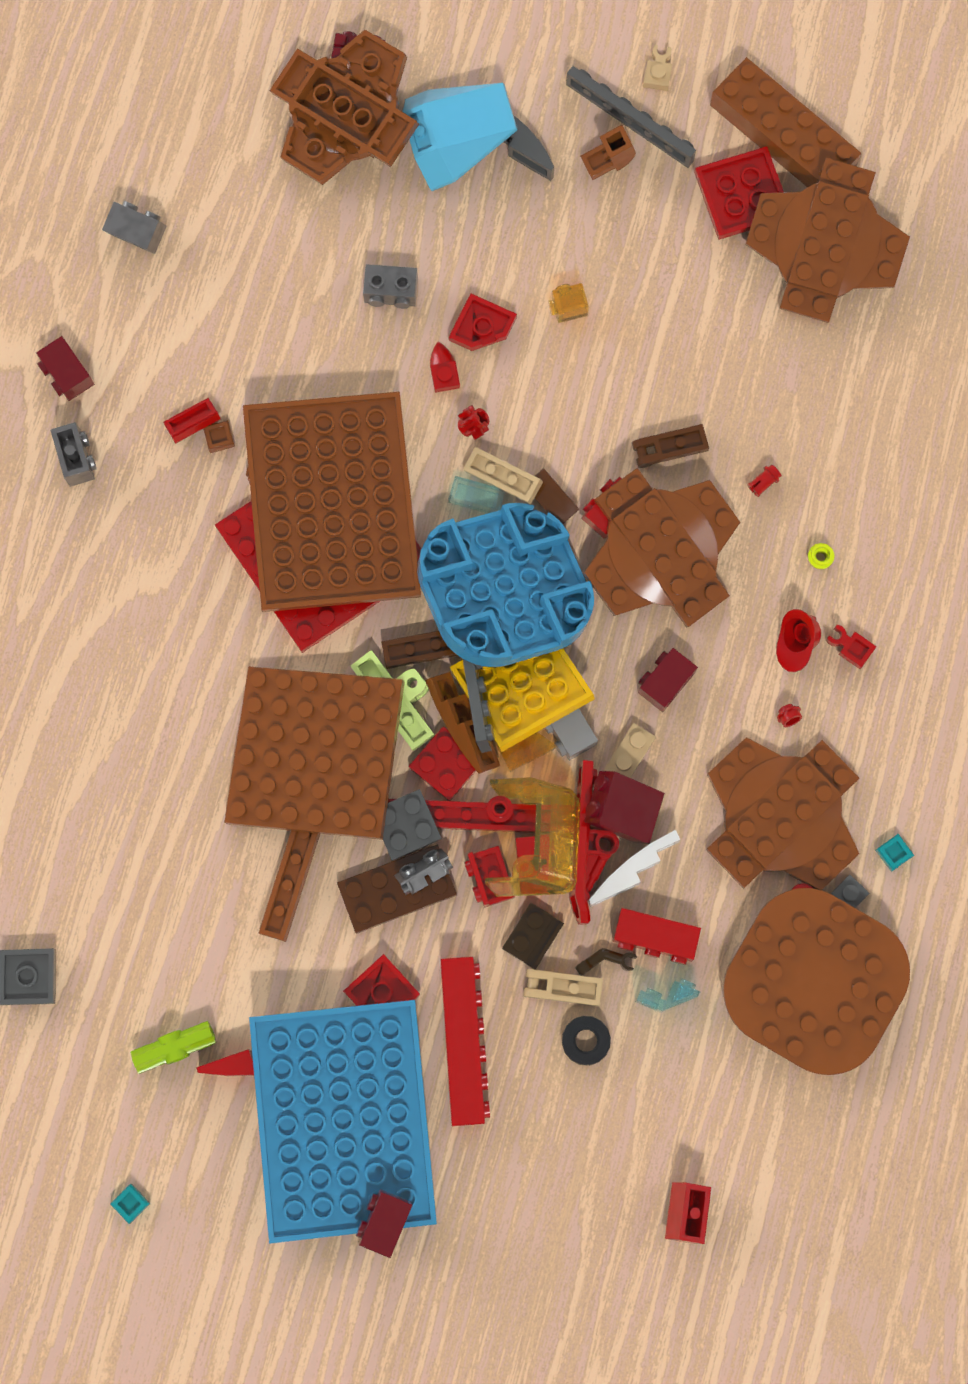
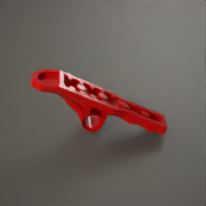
[569,760,619,925]

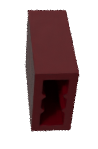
[584,771,665,844]

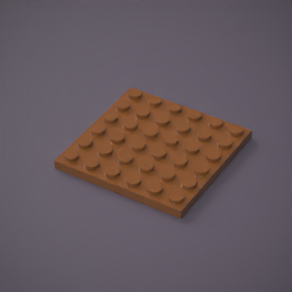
[224,666,405,840]

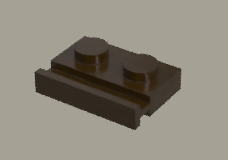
[502,903,564,970]

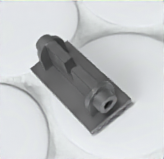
[394,848,453,895]

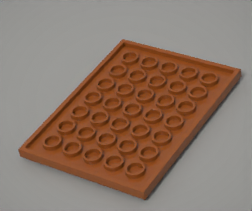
[243,391,421,612]

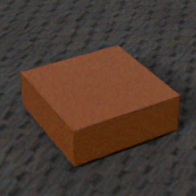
[203,420,235,453]

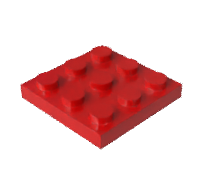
[694,146,784,240]

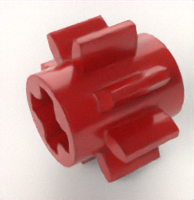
[458,405,490,440]

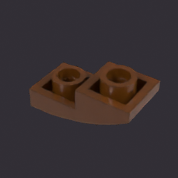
[535,468,580,524]

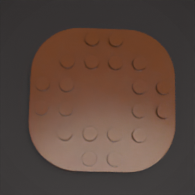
[723,888,910,1075]

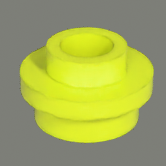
[808,543,835,569]

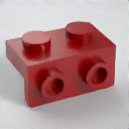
[464,846,515,908]

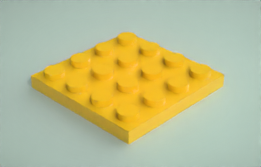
[450,648,595,752]

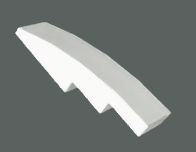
[588,830,680,907]

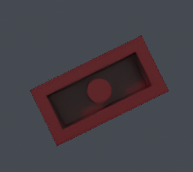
[36,336,95,401]
[638,648,698,712]
[356,1189,412,1258]

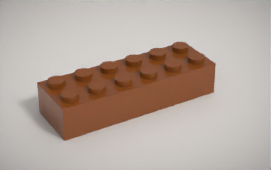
[710,57,862,188]

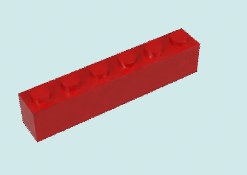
[441,957,490,1126]

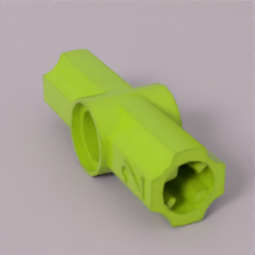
[130,1021,217,1074]

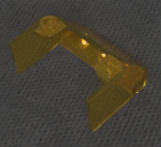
[485,777,579,897]

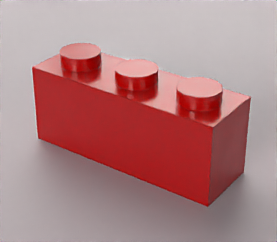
[613,908,701,965]

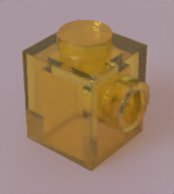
[548,283,589,323]

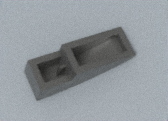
[504,116,554,181]

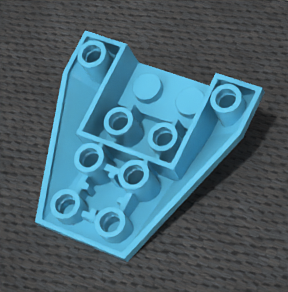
[402,83,518,191]

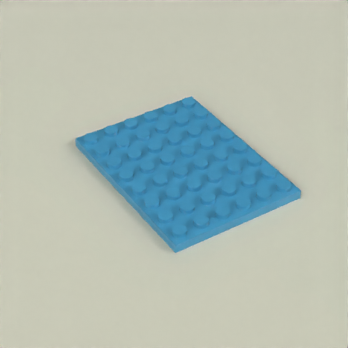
[249,1000,437,1244]

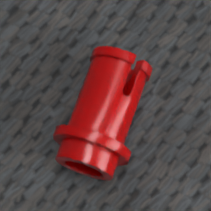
[747,464,782,497]

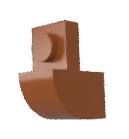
[580,124,636,180]

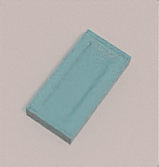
[448,476,505,513]

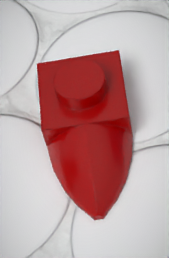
[430,342,460,393]

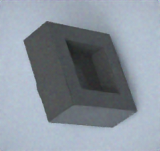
[831,875,870,908]

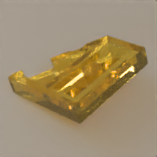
[493,732,556,772]

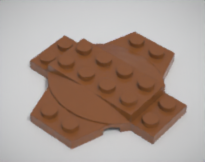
[269,30,419,185]
[745,158,910,323]
[583,468,741,628]
[706,737,860,890]

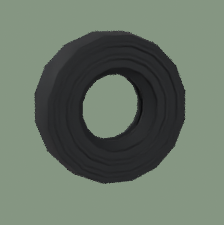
[562,1016,611,1066]

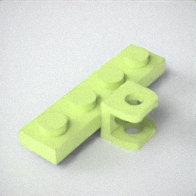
[351,650,435,751]

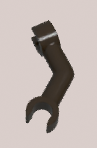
[575,948,637,976]

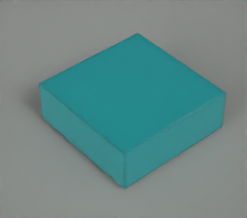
[875,834,915,872]
[110,1184,150,1224]

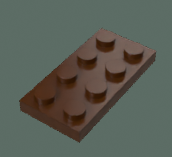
[337,844,457,934]

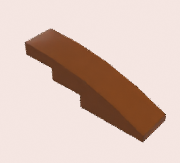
[425,672,500,774]

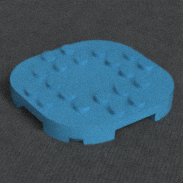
[417,503,594,667]

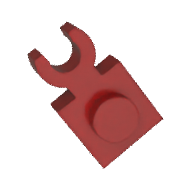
[826,625,877,669]

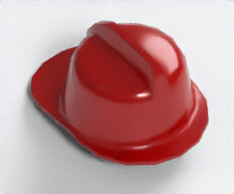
[776,609,822,672]

